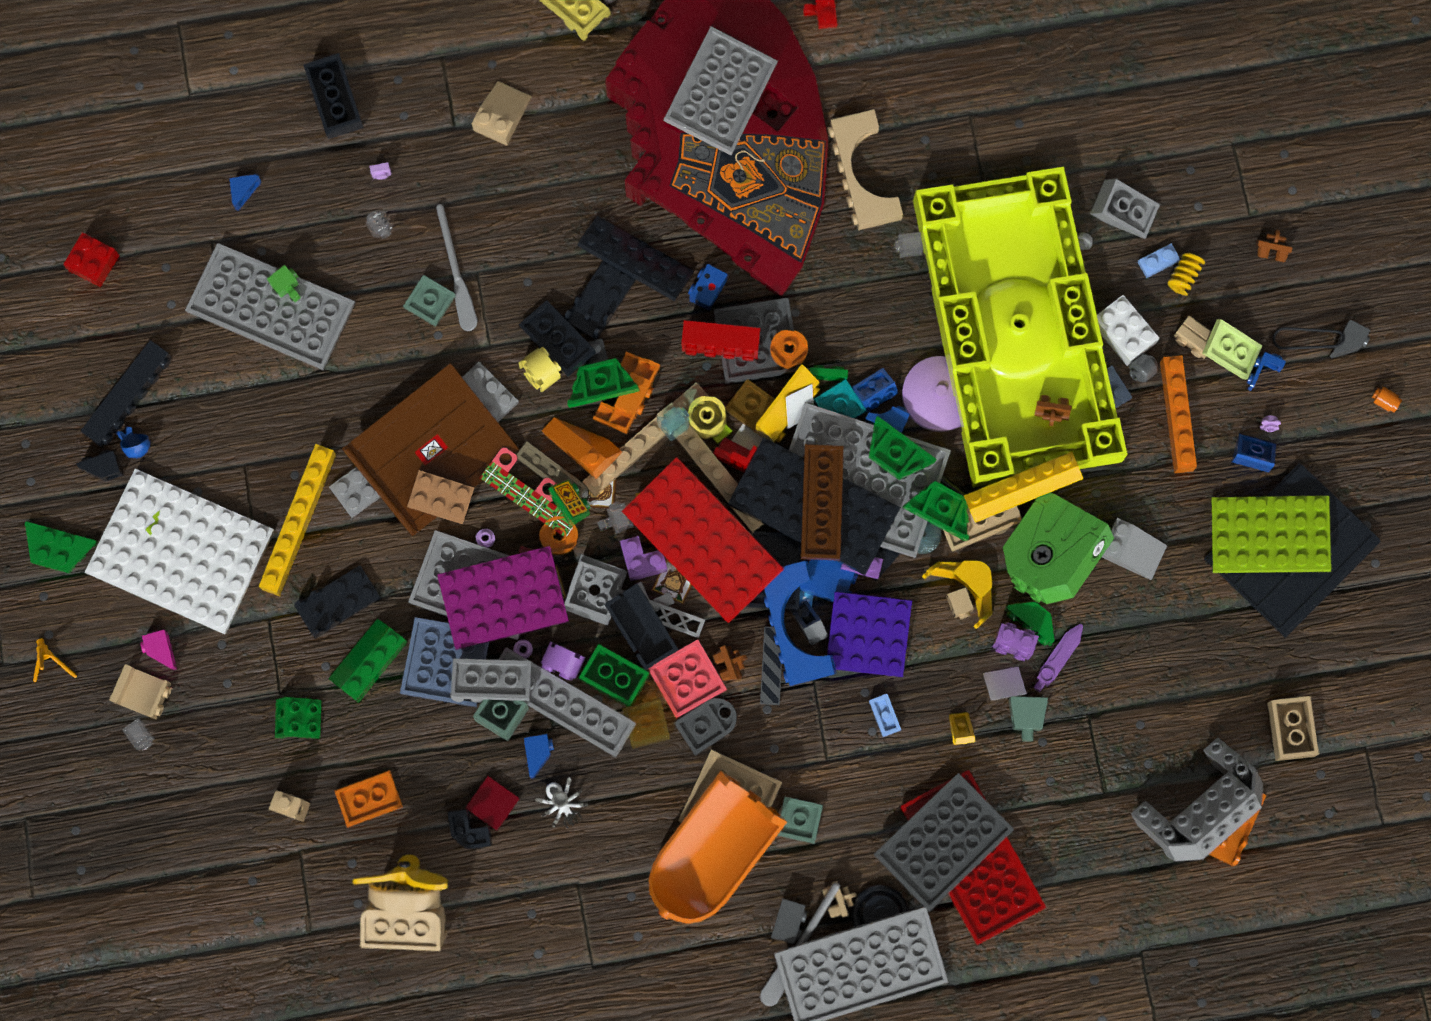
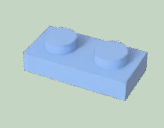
[1138,243,1181,278]
[869,694,901,737]

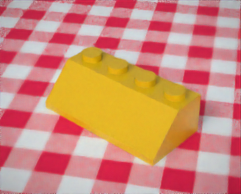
[755,364,820,443]

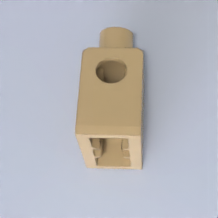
[269,790,310,822]

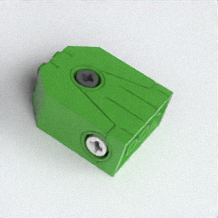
[1003,492,1114,604]

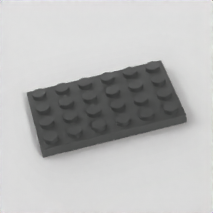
[874,773,1014,912]

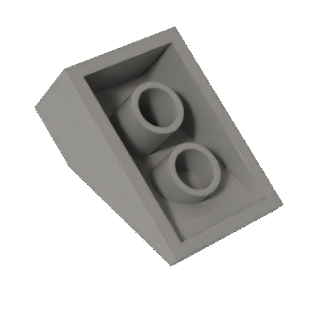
[1090,179,1160,238]
[1102,518,1167,580]

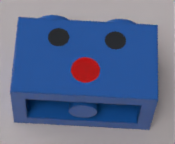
[688,264,728,311]

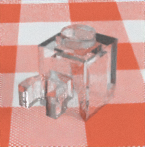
[597,502,634,534]

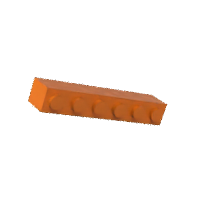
[1160,355,1197,473]

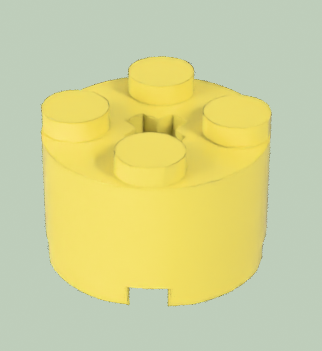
[519,347,561,392]
[688,396,726,439]

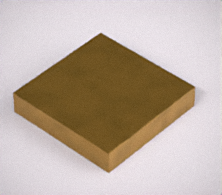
[725,380,775,432]

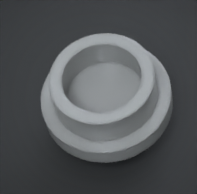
[1077,232,1093,250]

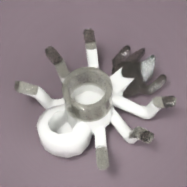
[535,777,587,829]

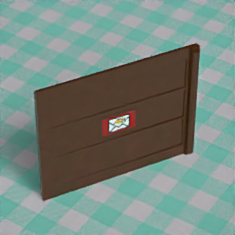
[342,363,520,537]

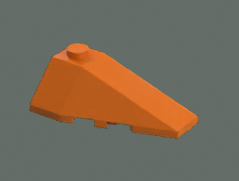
[542,417,622,479]

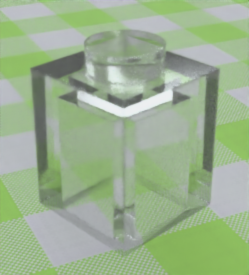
[894,232,923,258]
[122,718,155,750]

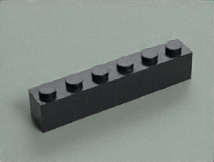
[81,340,172,448]

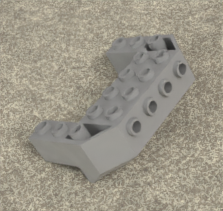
[1131,738,1263,861]

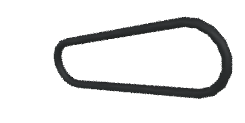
[1272,327,1345,350]

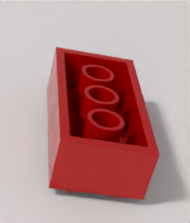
[681,320,760,361]

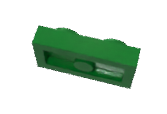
[810,365,848,381]

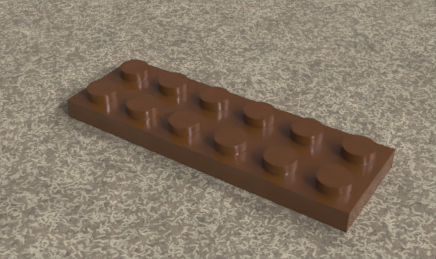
[801,444,844,561]

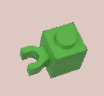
[267,265,301,302]

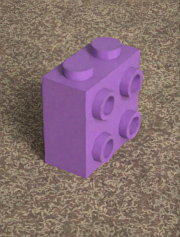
[992,622,1039,661]

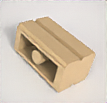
[1174,315,1212,359]

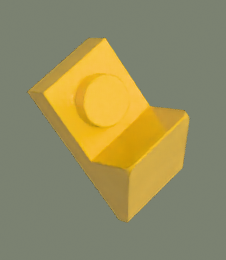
[949,712,975,745]

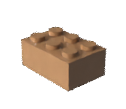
[407,470,474,524]

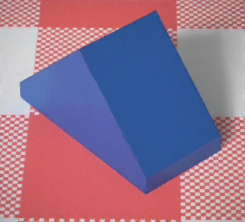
[229,175,262,211]

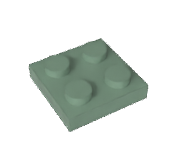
[403,275,456,327]
[777,797,823,844]

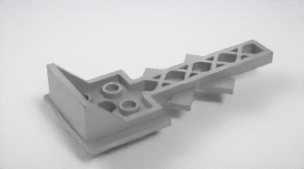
[564,554,705,638]

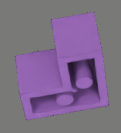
[620,536,668,582]

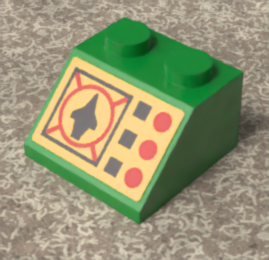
[548,480,591,527]

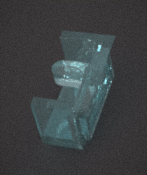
[657,407,690,441]

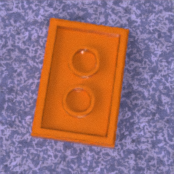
[334,770,403,828]

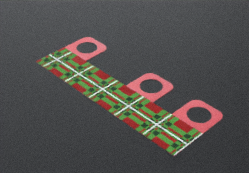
[480,448,573,537]

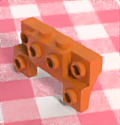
[593,352,660,434]

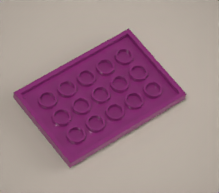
[437,546,569,650]

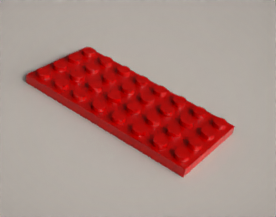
[622,457,784,623]
[900,770,1046,945]

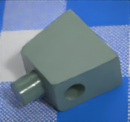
[1009,697,1048,742]

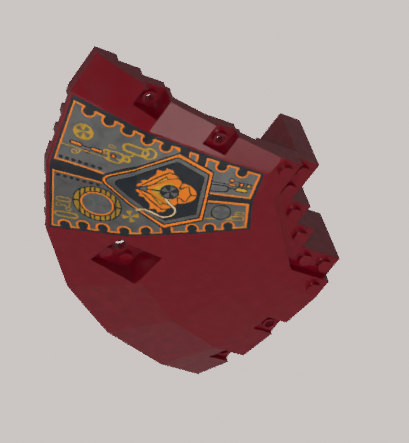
[605,0,828,298]

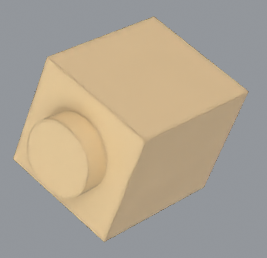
[946,588,974,620]

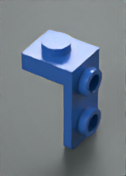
[1247,352,1286,391]

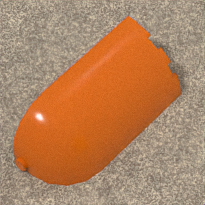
[649,771,787,924]

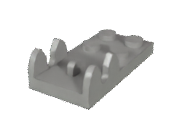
[451,659,532,703]

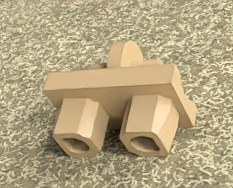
[822,881,857,918]

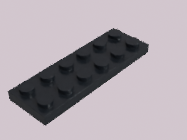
[578,216,694,302]

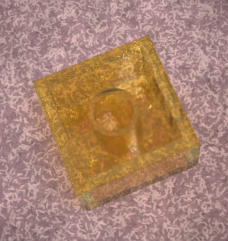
[623,699,670,749]

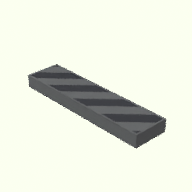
[760,627,782,705]

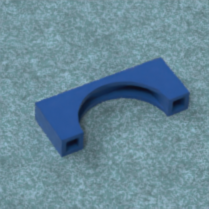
[764,561,837,686]

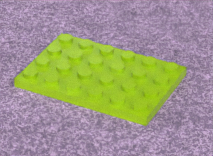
[1212,496,1331,573]

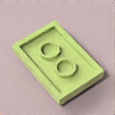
[1202,319,1262,380]

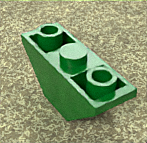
[1004,602,1055,646]

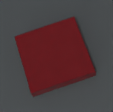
[465,776,520,831]

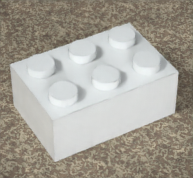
[1097,295,1159,366]

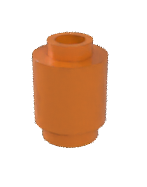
[1372,386,1402,412]

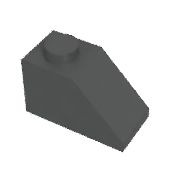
[1329,320,1370,358]
[790,600,828,645]

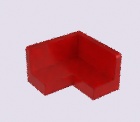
[713,438,757,473]

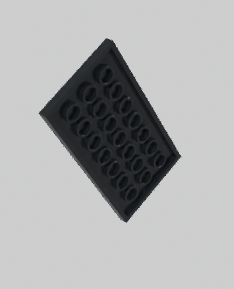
[728,438,901,575]

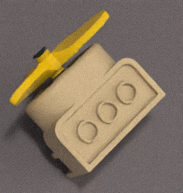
[353,855,448,951]

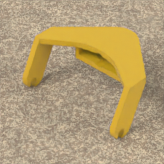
[922,561,992,629]

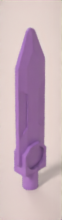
[1034,624,1083,692]

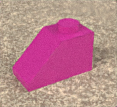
[140,630,177,670]

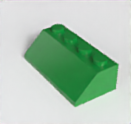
[328,619,407,703]

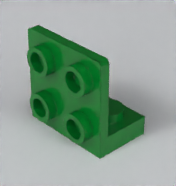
[275,697,321,739]

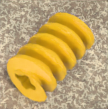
[1168,253,1205,295]

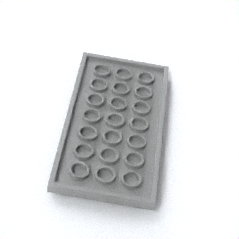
[185,243,355,370]
[774,906,948,1021]

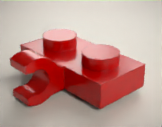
[803,0,837,29]

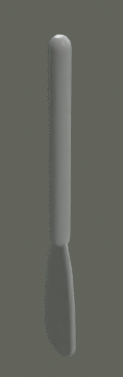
[436,204,477,331]
[760,882,840,1006]

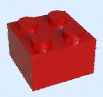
[63,232,120,288]

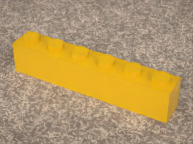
[964,452,1083,523]

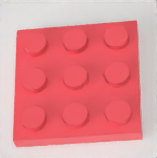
[648,640,727,719]

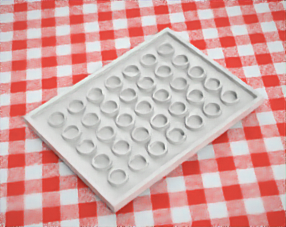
[85,469,275,635]

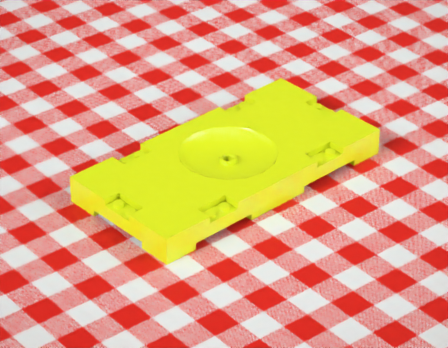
[913,167,1128,487]

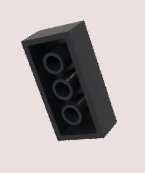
[303,53,364,139]

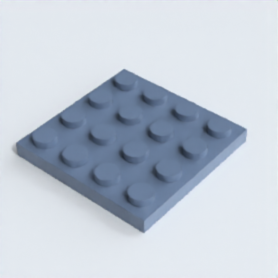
[400,617,489,707]

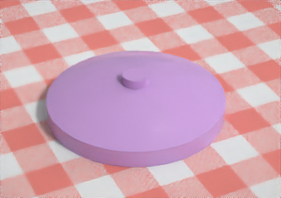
[902,356,961,432]

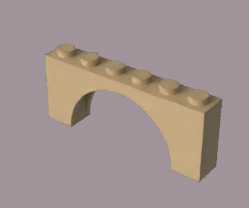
[828,110,903,230]

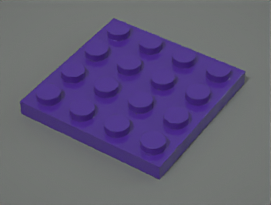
[827,591,912,677]

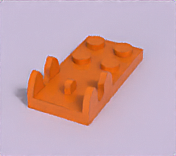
[1208,794,1267,866]

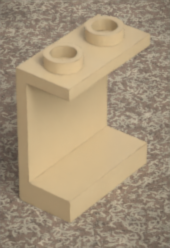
[110,664,172,719]

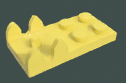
[540,0,611,41]

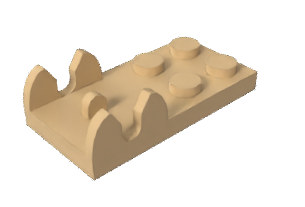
[943,506,1022,552]

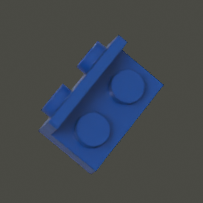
[851,368,898,412]

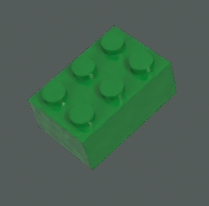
[579,644,650,709]

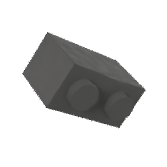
[771,899,808,945]

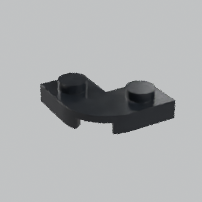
[448,809,493,849]

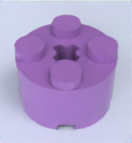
[541,641,586,681]

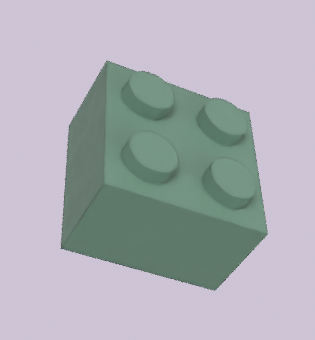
[473,699,529,741]

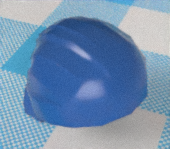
[117,426,150,458]

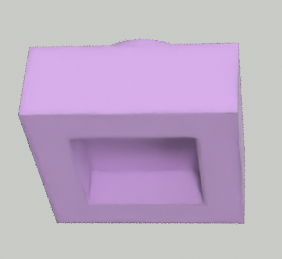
[370,162,391,180]

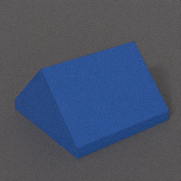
[1232,434,1276,472]

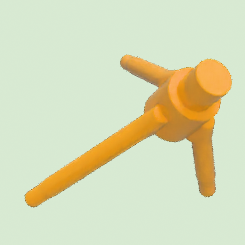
[33,639,77,682]

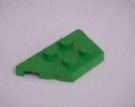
[567,358,640,408]
[868,416,937,480]
[902,481,969,541]
[25,521,98,574]

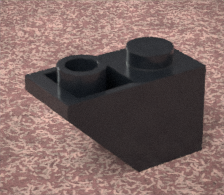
[76,450,124,482]

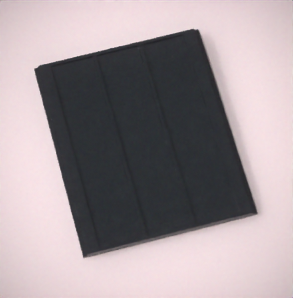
[1204,463,1381,638]

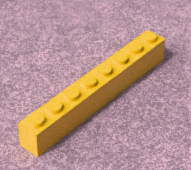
[259,444,336,596]

